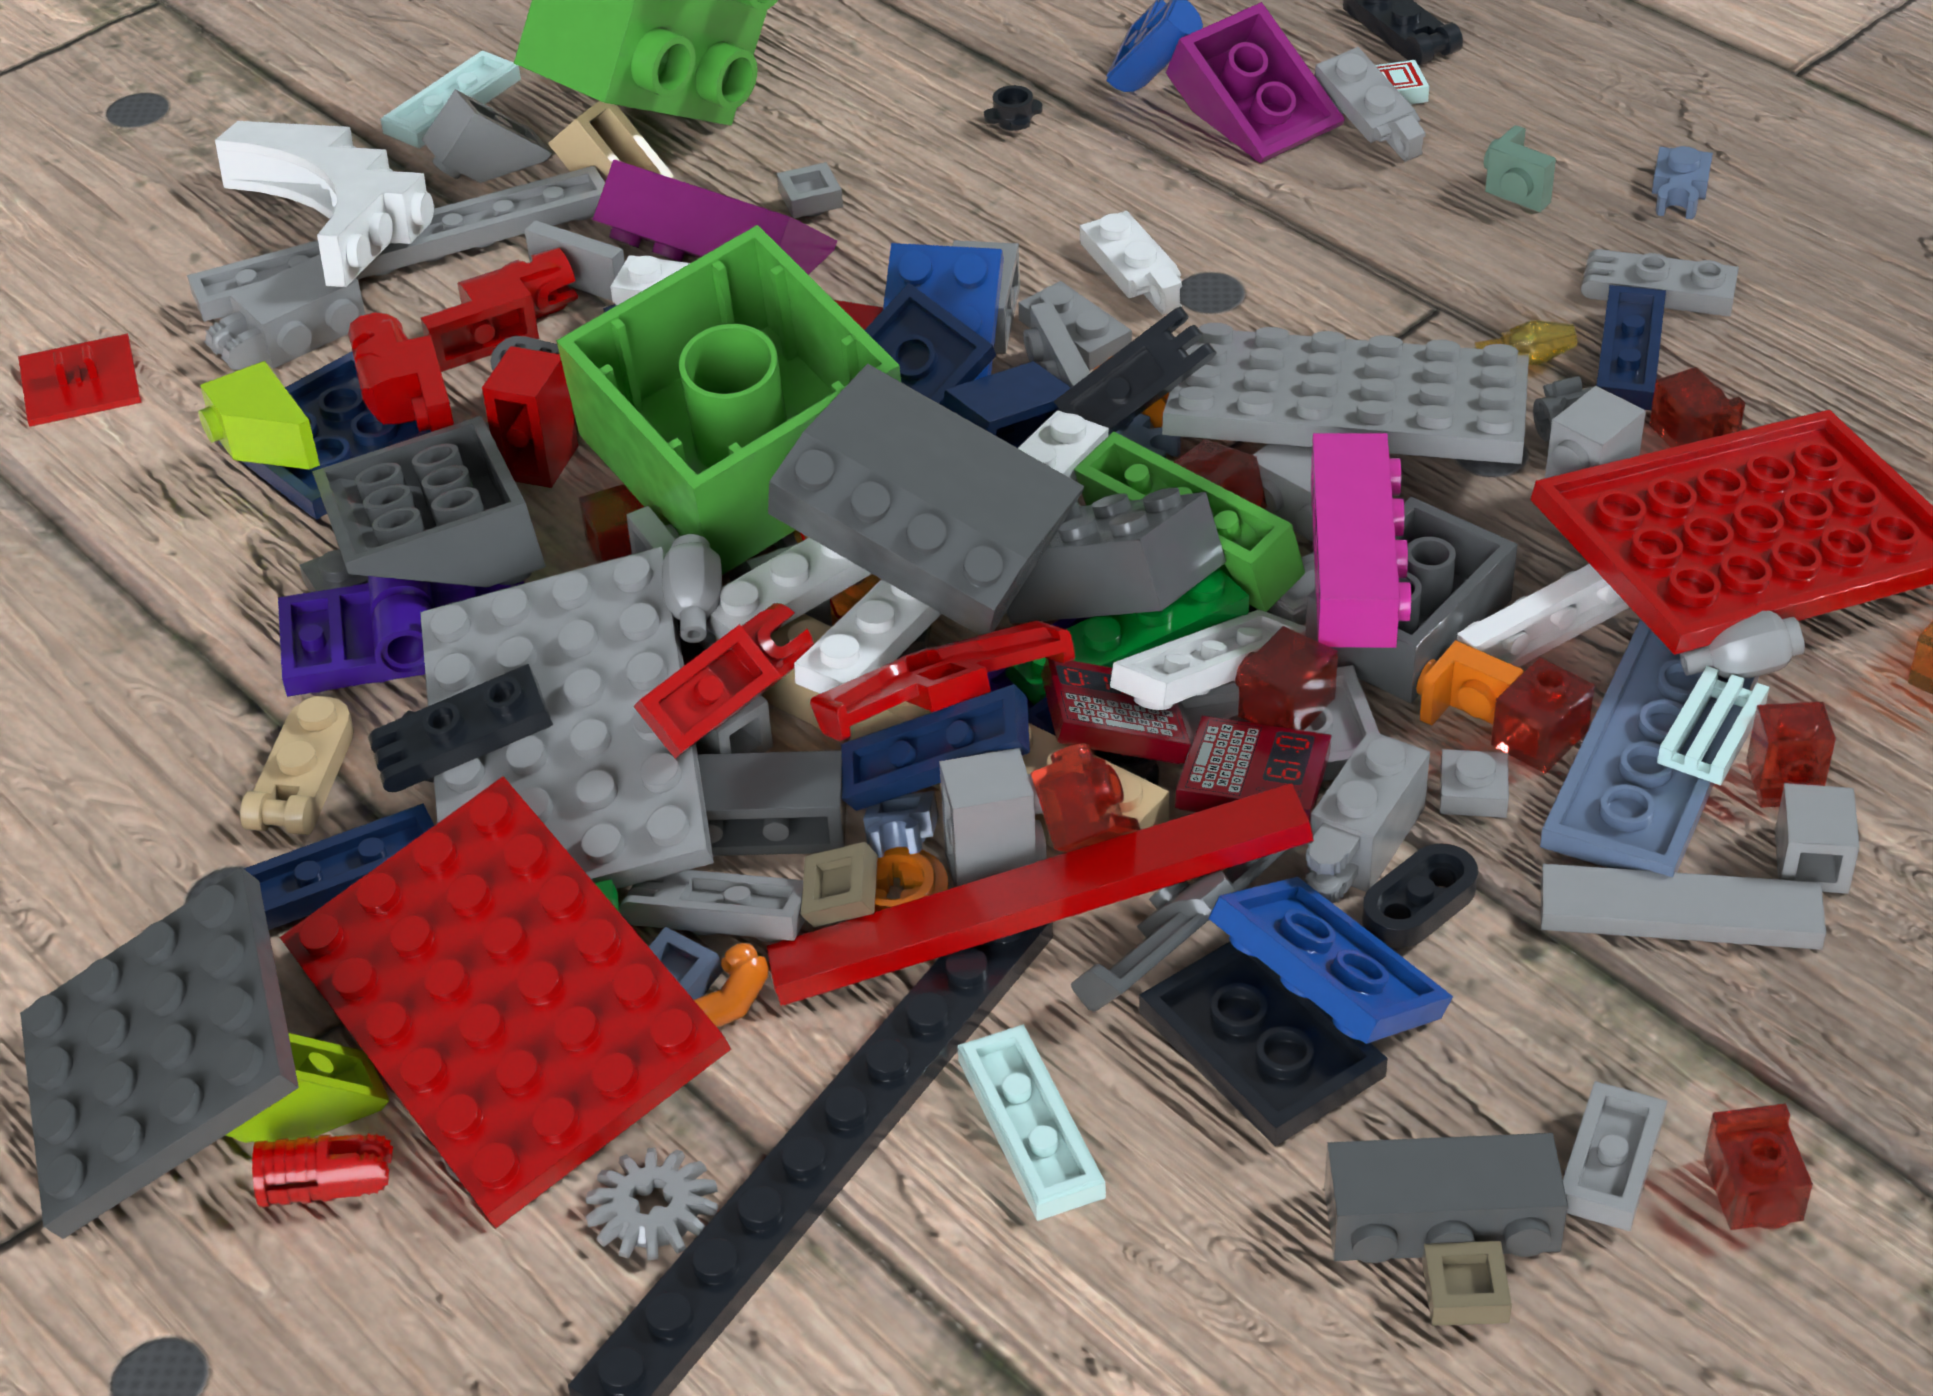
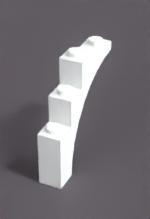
[215,121,434,287]

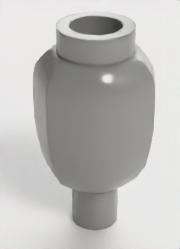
[662,534,722,643]
[1680,611,1804,679]

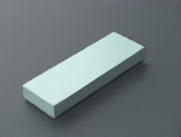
[380,50,521,149]
[957,1024,1106,1221]

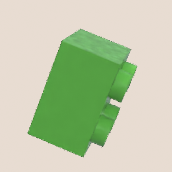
[514,0,778,126]
[556,225,901,575]

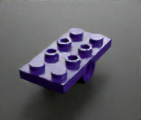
[278,576,525,697]

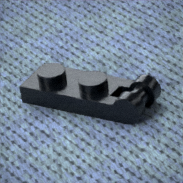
[1343,0,1463,65]

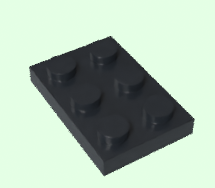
[1139,941,1388,1147]

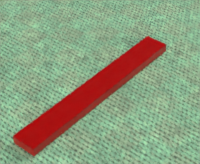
[767,783,1314,1006]

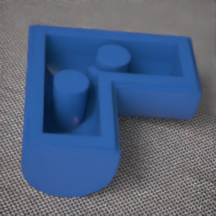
[1106,0,1203,92]

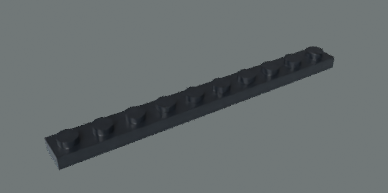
[568,922,1053,1396]

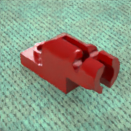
[420,247,578,372]
[348,312,454,432]
[633,603,814,759]

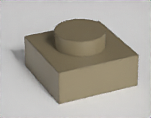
[801,842,878,927]
[1422,1241,1512,1326]

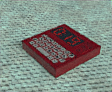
[1041,658,1191,764]
[1175,715,1332,823]

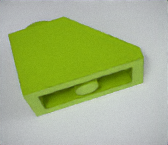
[198,361,320,470]
[225,1033,390,1143]

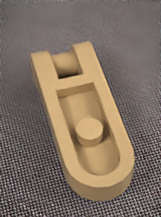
[240,696,354,835]

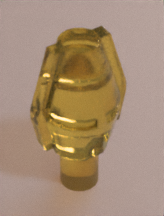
[1474,320,1578,365]

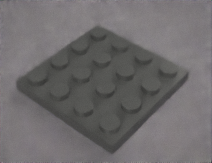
[20,867,299,1239]

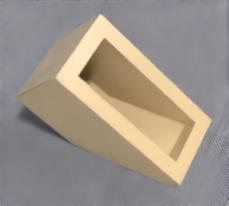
[548,101,674,182]

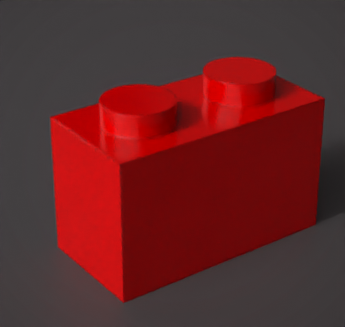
[482,346,579,488]

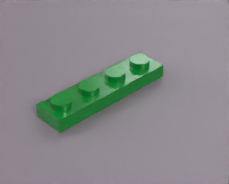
[1005,568,1249,705]

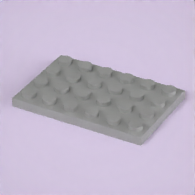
[1162,323,1529,464]
[420,546,714,889]

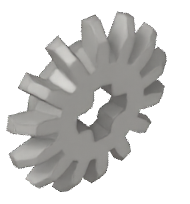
[586,1148,718,1260]

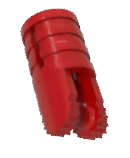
[252,1133,394,1208]

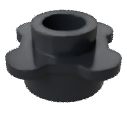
[984,85,1043,131]

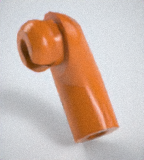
[694,943,768,1028]

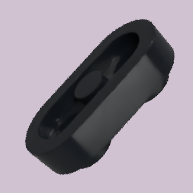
[1362,843,1478,948]

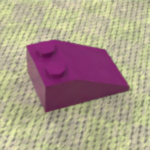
[1166,2,1345,163]

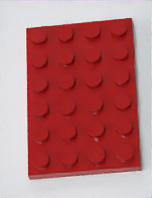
[1530,409,1933,655]
[279,776,731,1228]

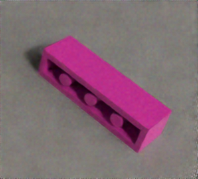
[1310,433,1411,648]

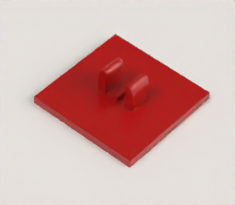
[18,333,142,427]

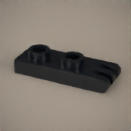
[1054,306,1217,436]
[368,664,553,792]

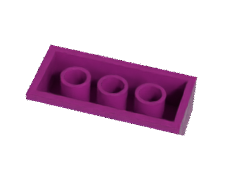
[592,159,837,275]

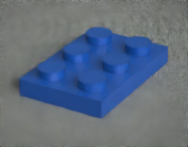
[883,243,1004,380]
[1208,877,1453,1044]

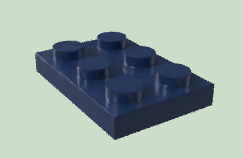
[865,283,996,406]

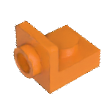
[1416,640,1523,730]

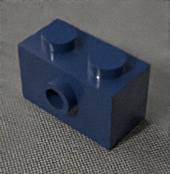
[943,361,1071,448]

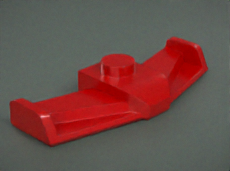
[810,621,1075,741]

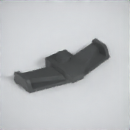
[1071,849,1288,1012]

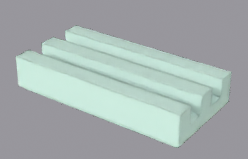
[1657,666,1769,785]

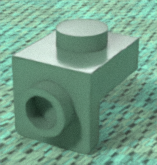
[1484,125,1556,212]

